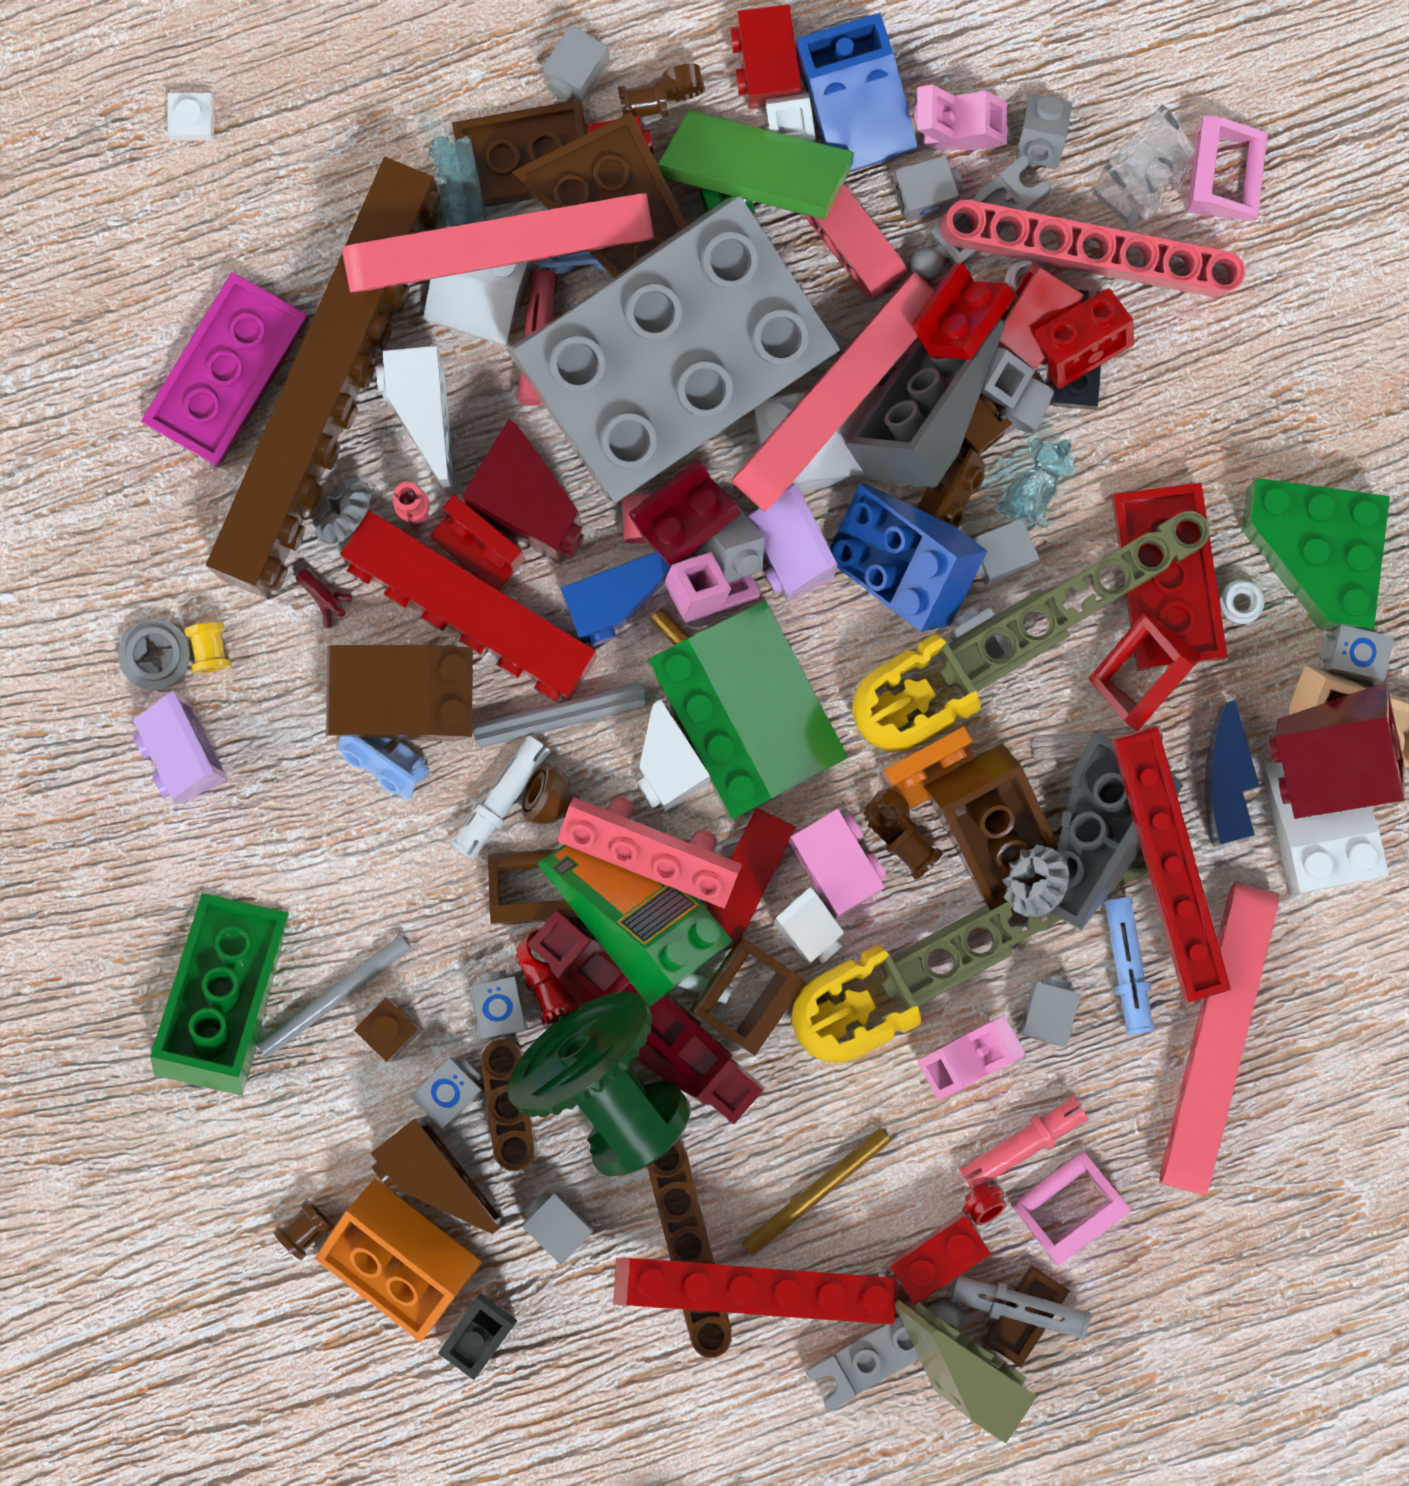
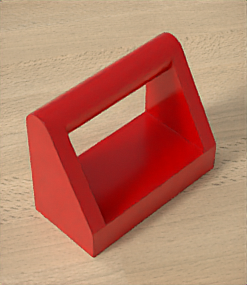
[1088,612,1201,732]

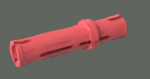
[516,270,559,406]
[958,1096,1089,1190]

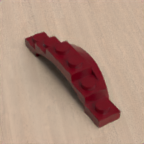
[527,909,765,1124]

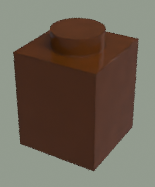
[354,997,423,1062]

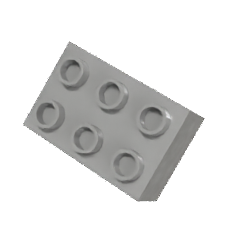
[506,196,840,503]

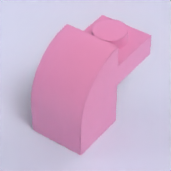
[914,84,1007,150]
[665,552,761,627]
[917,1015,1026,1101]

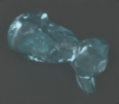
[994,437,1076,528]

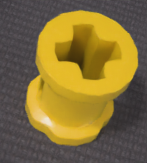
[184,622,232,674]

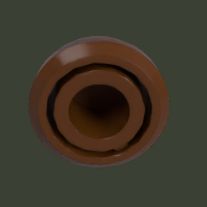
[521,764,580,825]

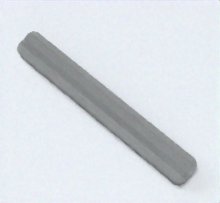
[473,683,647,747]

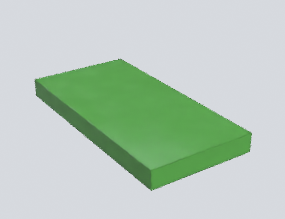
[658,110,854,219]

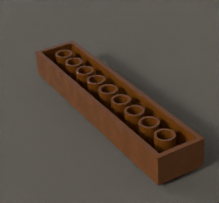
[205,156,445,600]

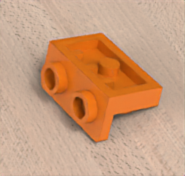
[882,726,975,810]

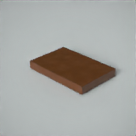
[452,100,587,211]

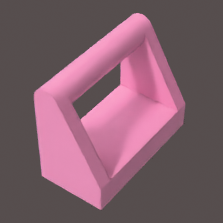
[1187,115,1268,221]
[1011,1151,1131,1266]

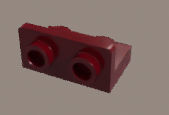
[629,460,742,568]

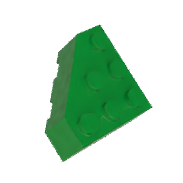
[1242,478,1390,631]

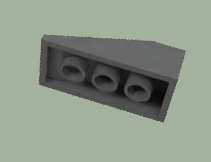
[845,319,1005,487]

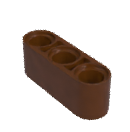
[481,1040,537,1171]

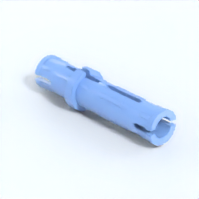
[1104,897,1155,1035]

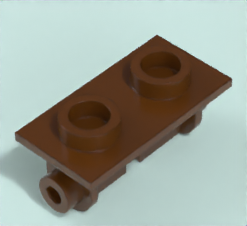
[917,448,986,528]

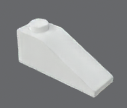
[773,887,844,964]

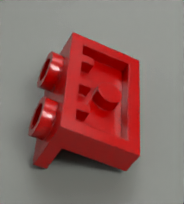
[912,263,1015,360]
[1034,288,1134,389]
[431,494,526,591]

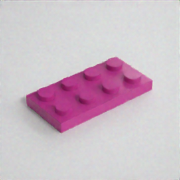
[141,272,310,468]

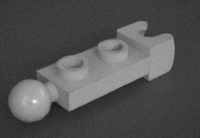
[909,156,1051,281]
[805,1298,963,1411]

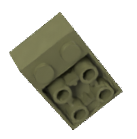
[894,1299,1037,1443]

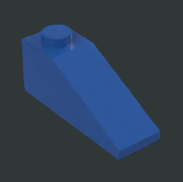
[561,552,690,646]

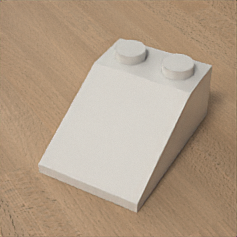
[376,346,456,496]
[752,386,882,492]
[1262,762,1389,895]

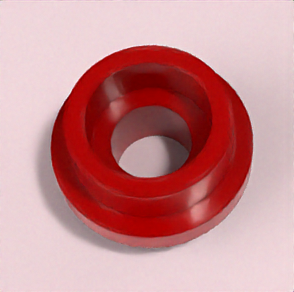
[962,1184,1007,1225]

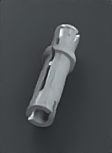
[950,1275,1091,1340]

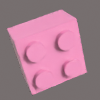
[789,809,887,919]

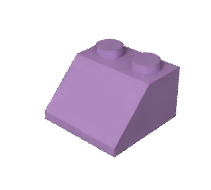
[748,484,837,602]
[133,691,228,804]

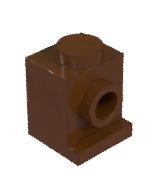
[962,394,1012,456]

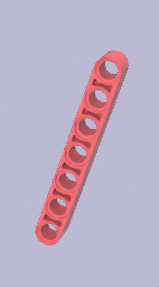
[341,193,655,293]
[940,200,1245,297]
[731,271,935,512]
[1159,881,1279,1196]

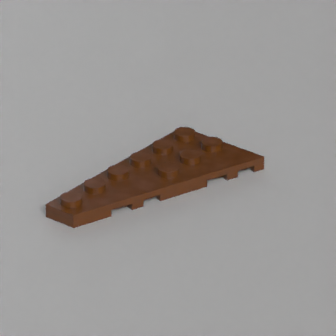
[511,112,687,279]

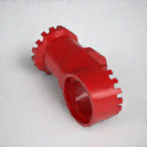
[515,929,579,1026]

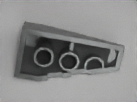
[1050,732,1183,930]

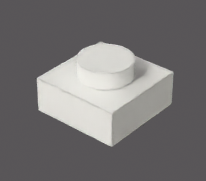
[766,92,816,141]
[167,93,214,141]

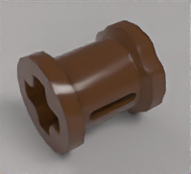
[273,1199,334,1260]

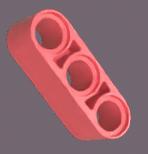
[803,183,908,300]

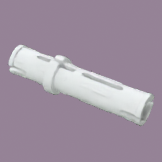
[450,735,551,861]

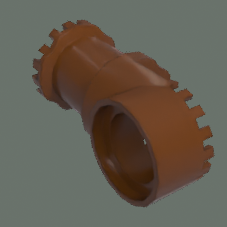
[618,64,705,118]
[863,789,943,879]

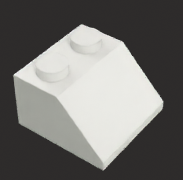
[423,225,534,347]
[637,699,711,813]

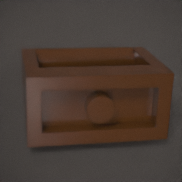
[488,849,580,926]
[689,936,807,1056]

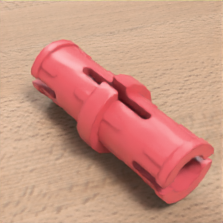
[393,482,430,526]

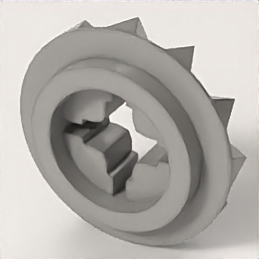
[312,477,371,544]
[119,619,191,691]
[1002,844,1069,917]

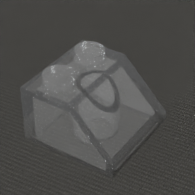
[1093,104,1196,228]

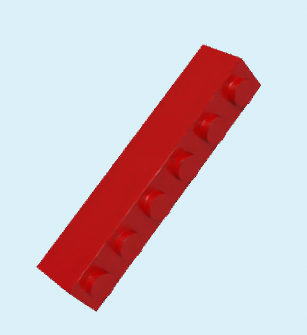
[340,511,598,702]
[613,1258,897,1325]

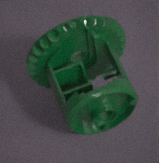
[508,992,691,1176]

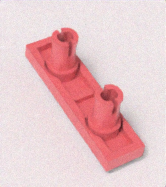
[557,796,742,909]

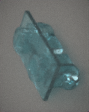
[429,136,487,227]

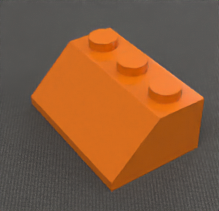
[314,1178,482,1343]

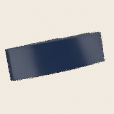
[1205,700,1260,847]

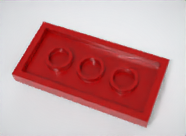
[1111,482,1228,671]

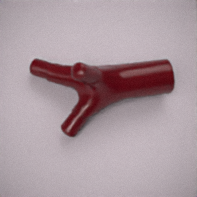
[295,568,353,628]

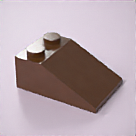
[326,645,473,742]
[924,743,1058,911]
[370,1117,506,1234]

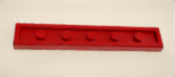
[1111,727,1231,1003]

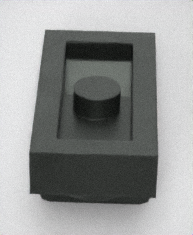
[438,1293,518,1380]

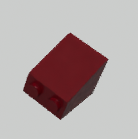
[462,419,585,565]
[1269,683,1405,819]

